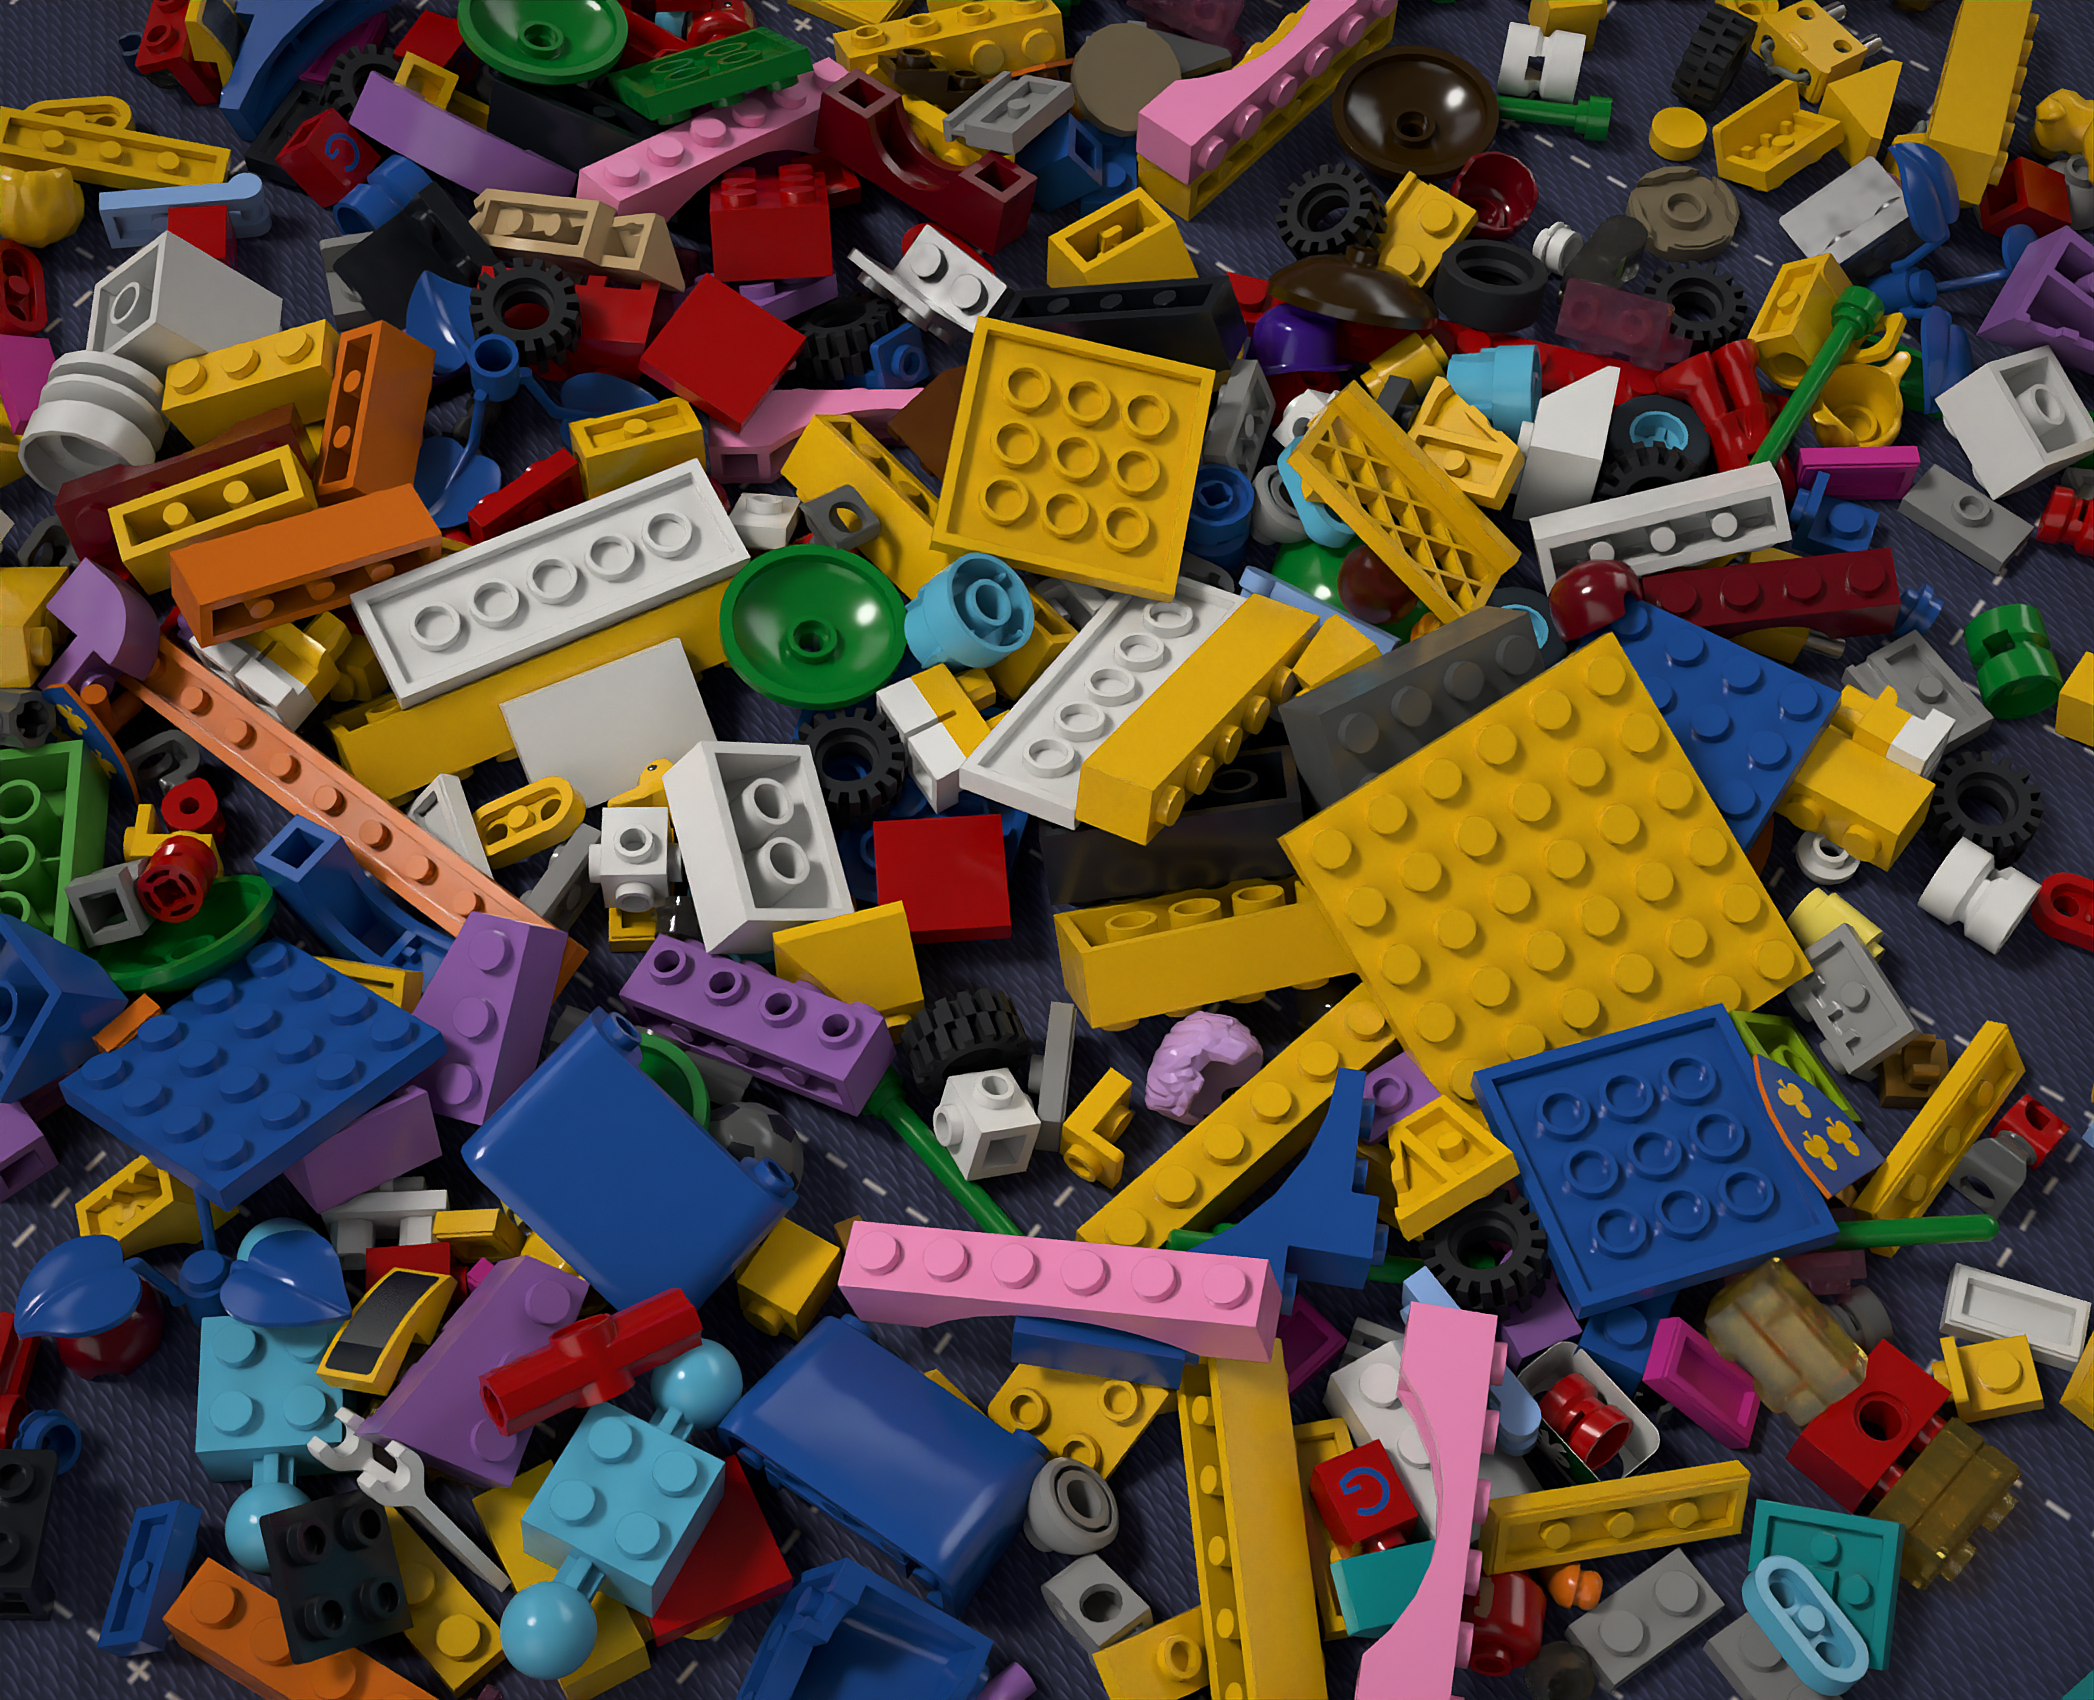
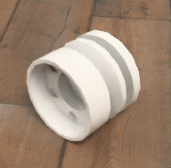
[18,350,171,496]

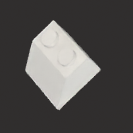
[1935,345,2094,500]
[1510,366,1620,522]

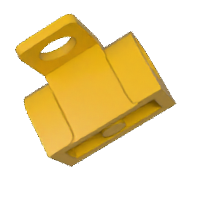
[1747,252,1907,390]
[568,396,707,501]

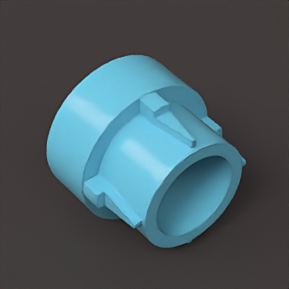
[1447,345,1542,445]
[904,552,1034,675]

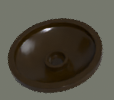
[1331,45,1499,182]
[1266,245,1439,330]

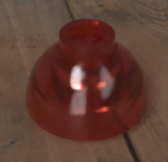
[1337,543,1420,626]

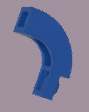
[253,814,454,998]

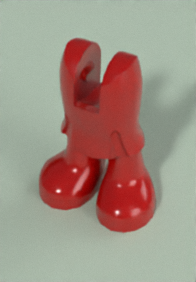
[1653,338,1797,501]

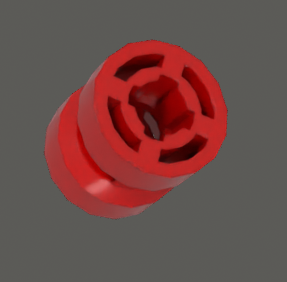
[2035,484,2094,559]
[137,835,218,923]
[1538,1372,1633,1472]

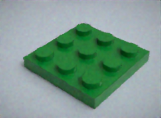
[607,26,814,125]

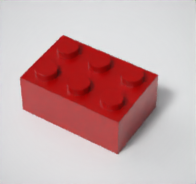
[710,164,833,282]

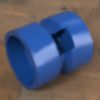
[333,155,433,235]
[1183,463,1255,572]

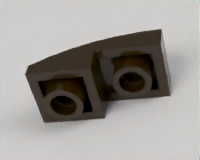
[877,47,989,110]

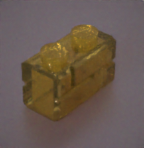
[1704,1256,1868,1427]
[1868,1417,2022,1591]

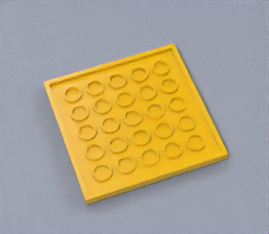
[1277,632,1814,1135]

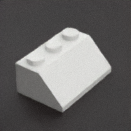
[662,741,855,954]
[1322,1339,1544,1550]

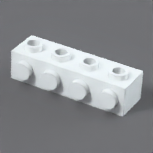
[1529,461,1792,597]

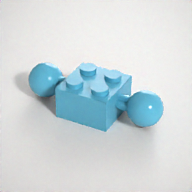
[195,1217,357,1576]
[500,1338,743,1680]

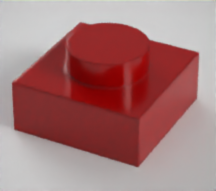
[790,152,861,210]

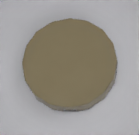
[1070,23,1182,137]
[1625,166,1740,263]

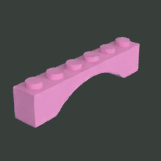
[1136,0,1398,186]
[576,57,850,223]
[708,388,924,484]
[838,1221,1282,1363]
[1354,1301,1508,1700]

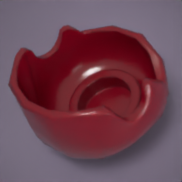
[1449,151,1539,242]
[1548,559,1642,643]
[54,1276,166,1380]

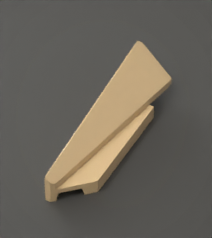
[468,188,685,293]

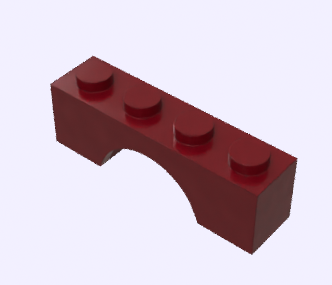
[814,68,1038,256]
[53,402,318,561]
[1641,547,1901,640]

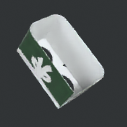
[1517,1342,1660,1486]

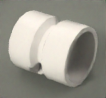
[1496,22,1586,104]
[1917,837,2042,955]

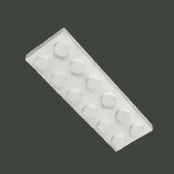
[349,458,750,710]
[959,575,1248,830]

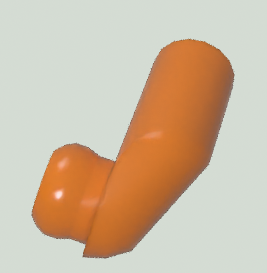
[1538,1561,1603,1611]

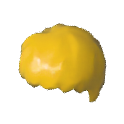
[0,162,85,248]

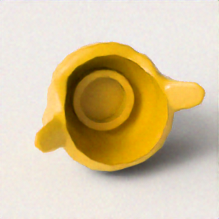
[1809,351,1911,448]

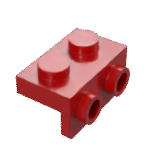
[135,0,222,106]
[467,447,586,544]

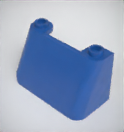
[461,1006,799,1311]
[717,1313,1050,1619]
[735,1557,994,1700]

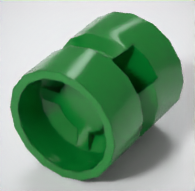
[1963,604,2064,720]

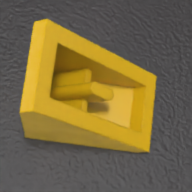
[1818,60,1903,167]

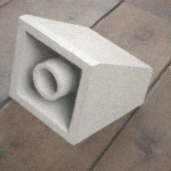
[86,230,283,386]

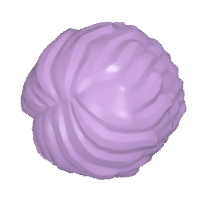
[1144,1011,1263,1126]

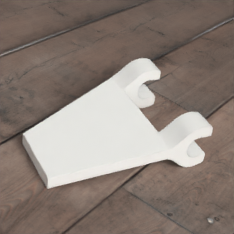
[307,1406,512,1592]

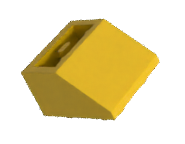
[1047,187,1199,288]

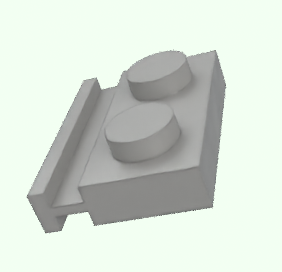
[942,71,1075,156]
[1841,629,1994,757]

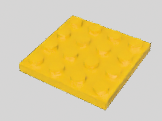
[929,315,1216,604]

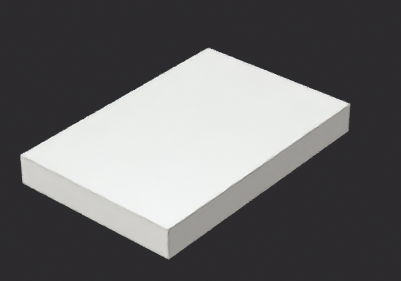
[499,638,717,809]

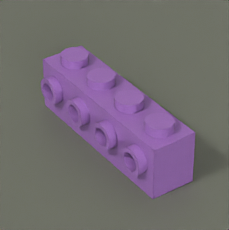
[619,933,897,1117]

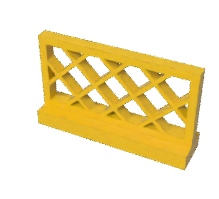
[1286,380,1522,625]

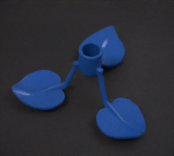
[1866,142,2039,414]
[406,270,659,531]
[14,1159,352,1339]

